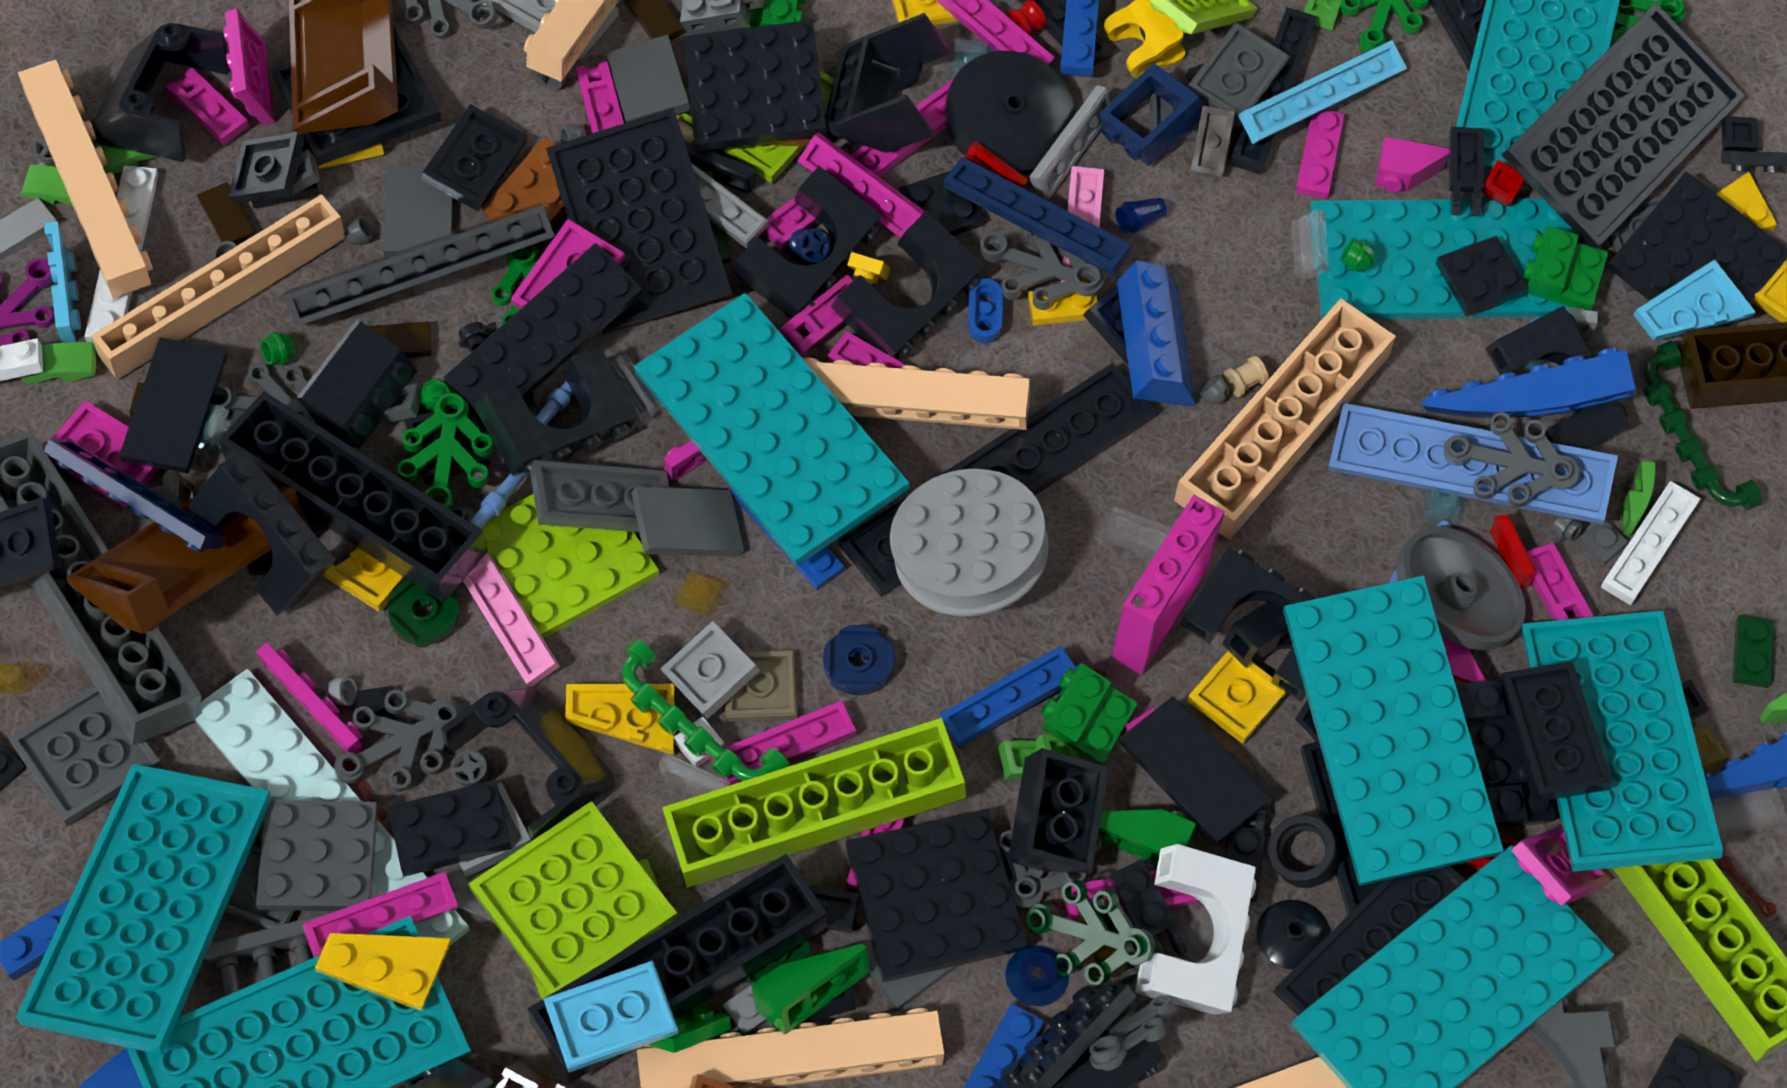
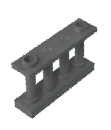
[204,909,341,996]

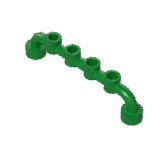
[622,639,791,781]

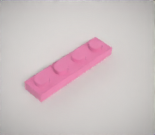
[1060,166,1104,283]
[463,553,560,687]

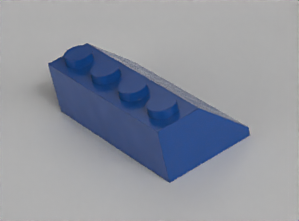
[1117,261,1196,406]

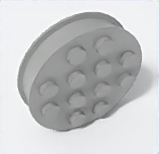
[890,469,1049,616]

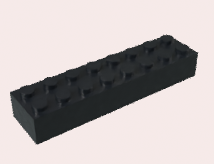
[218,391,488,603]
[527,854,827,1084]

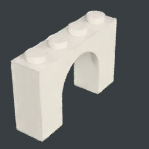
[1135,844,1256,1015]

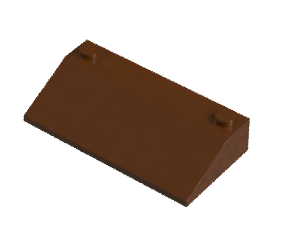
[289,0,398,134]
[66,483,308,634]

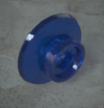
[1005,945,1069,1006]

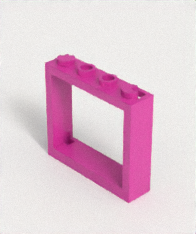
[1111,495,1225,675]

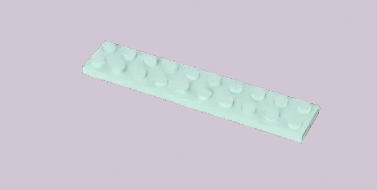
[194,668,470,945]

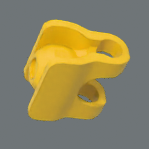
[1103,0,1186,78]

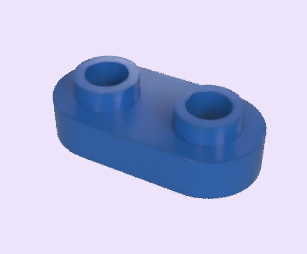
[968,278,1003,343]

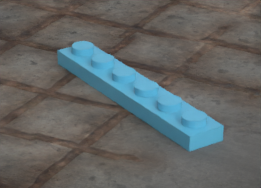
[1238,40,1407,144]

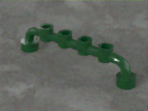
[1643,341,1762,510]

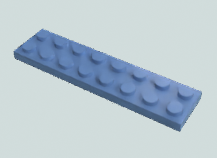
[1329,403,1618,525]

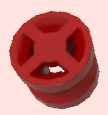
[1007,0,1046,36]

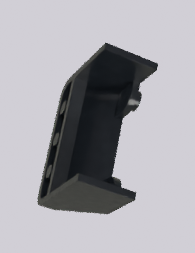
[825,13,951,153]
[92,23,229,162]
[441,688,614,841]

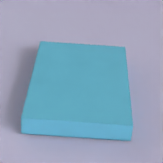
[544,961,678,1072]

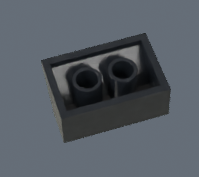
[297,320,417,449]
[1008,748,1108,873]

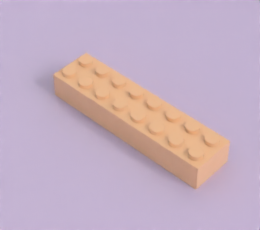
[1174,298,1396,540]

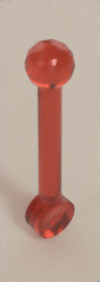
[342,761,387,822]
[1718,856,1776,917]

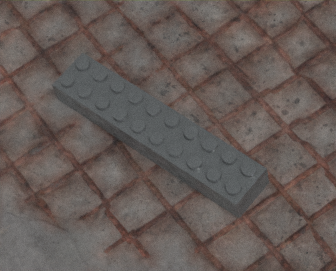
[0,431,201,746]

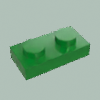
[649,1006,731,1053]

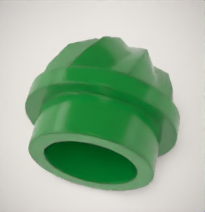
[1340,238,1375,272]
[260,332,296,366]
[420,379,455,411]

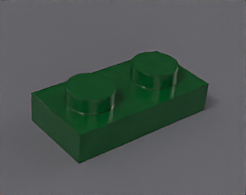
[1732,615,1774,688]

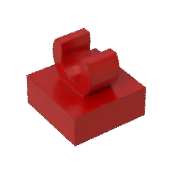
[1482,159,1525,207]

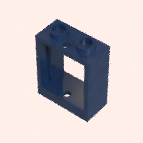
[1098,63,1202,166]

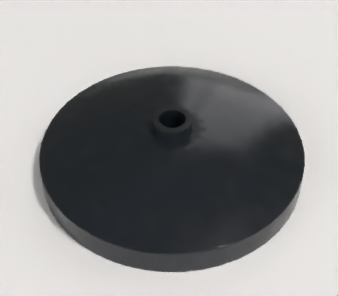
[944,51,1075,175]

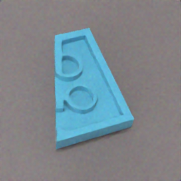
[44,221,81,343]
[1633,260,1756,341]

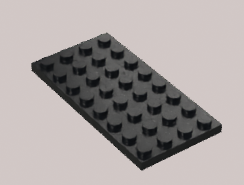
[1501,3,1745,248]

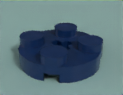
[823,625,894,695]

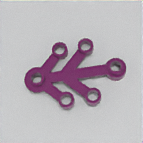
[0,258,55,346]

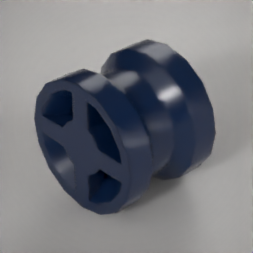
[788,228,830,262]

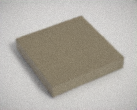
[725,650,797,722]

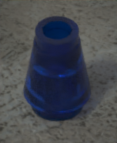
[1115,197,1167,233]

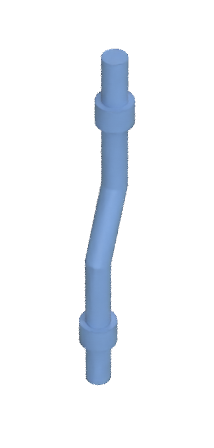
[470,381,573,530]

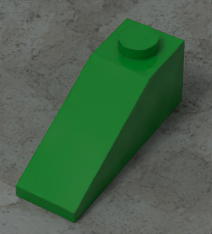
[1098,809,1196,865]
[752,943,870,1034]

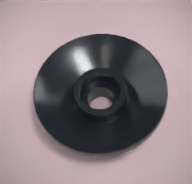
[1257,900,1330,970]

